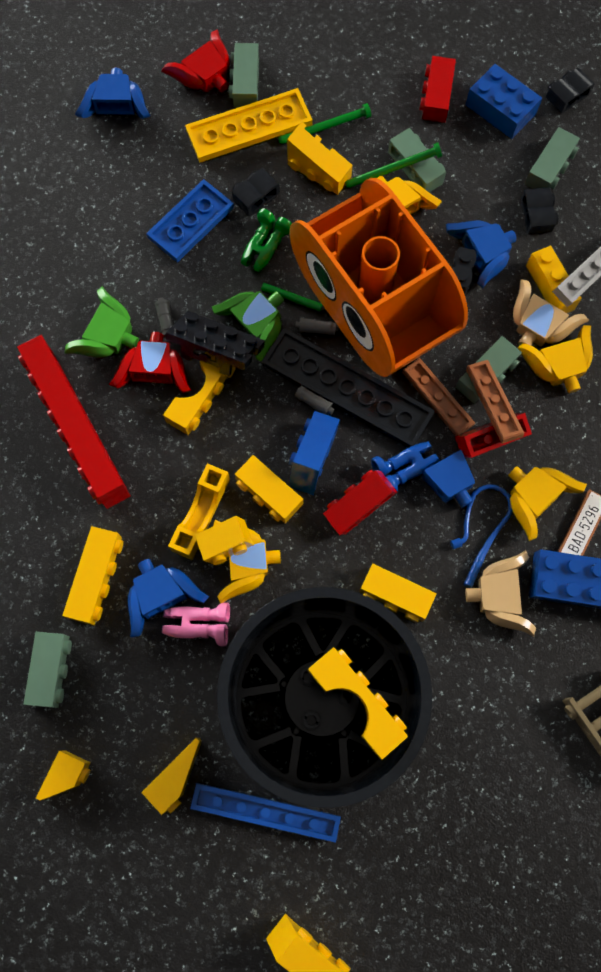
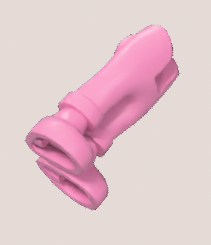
[162,602,230,646]

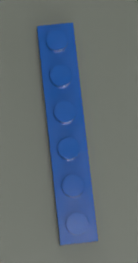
[190,783,341,843]

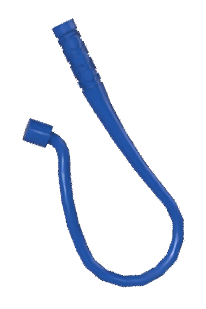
[450,484,513,588]

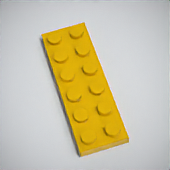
[185,88,313,163]

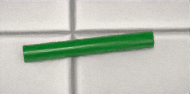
[261,283,323,312]

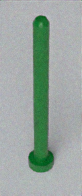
[278,103,371,144]
[345,142,443,188]

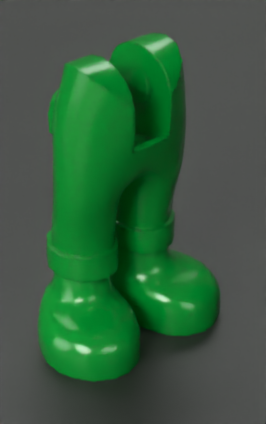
[241,208,292,272]

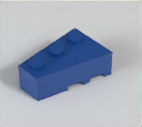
[288,411,340,495]

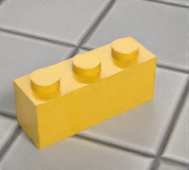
[526,245,582,313]
[235,455,303,524]
[359,563,437,623]

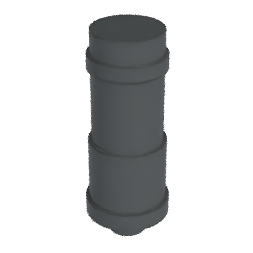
[154,297,173,338]
[295,317,336,336]
[295,385,335,415]

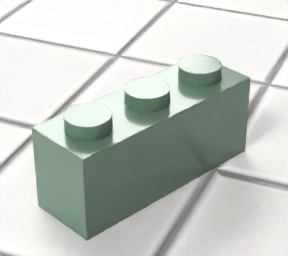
[229,43,259,107]
[525,127,580,190]
[388,128,446,192]
[455,336,522,404]
[23,631,72,708]

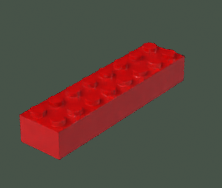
[17,335,131,509]

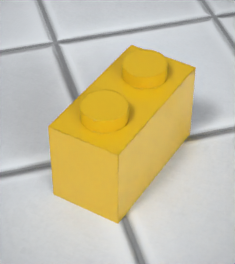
[195,516,254,565]

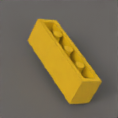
[62,526,123,626]

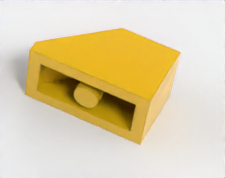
[36,750,91,800]

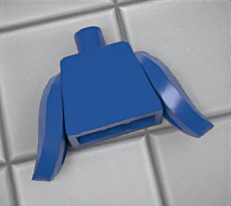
[75,68,150,119]
[446,220,517,289]
[127,559,210,638]

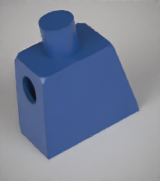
[422,450,475,508]

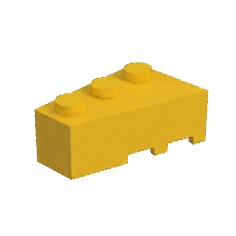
[287,121,352,195]
[266,914,351,972]

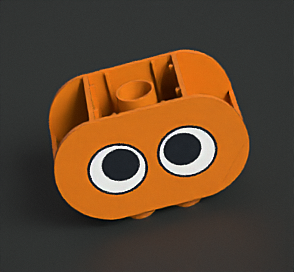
[290,178,468,377]

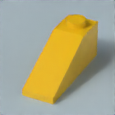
[141,738,202,815]

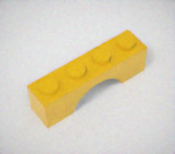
[163,352,236,435]
[168,463,230,560]
[308,647,408,759]

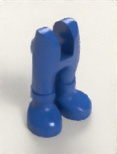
[371,441,440,491]

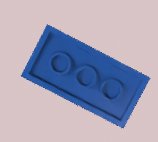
[146,179,234,263]

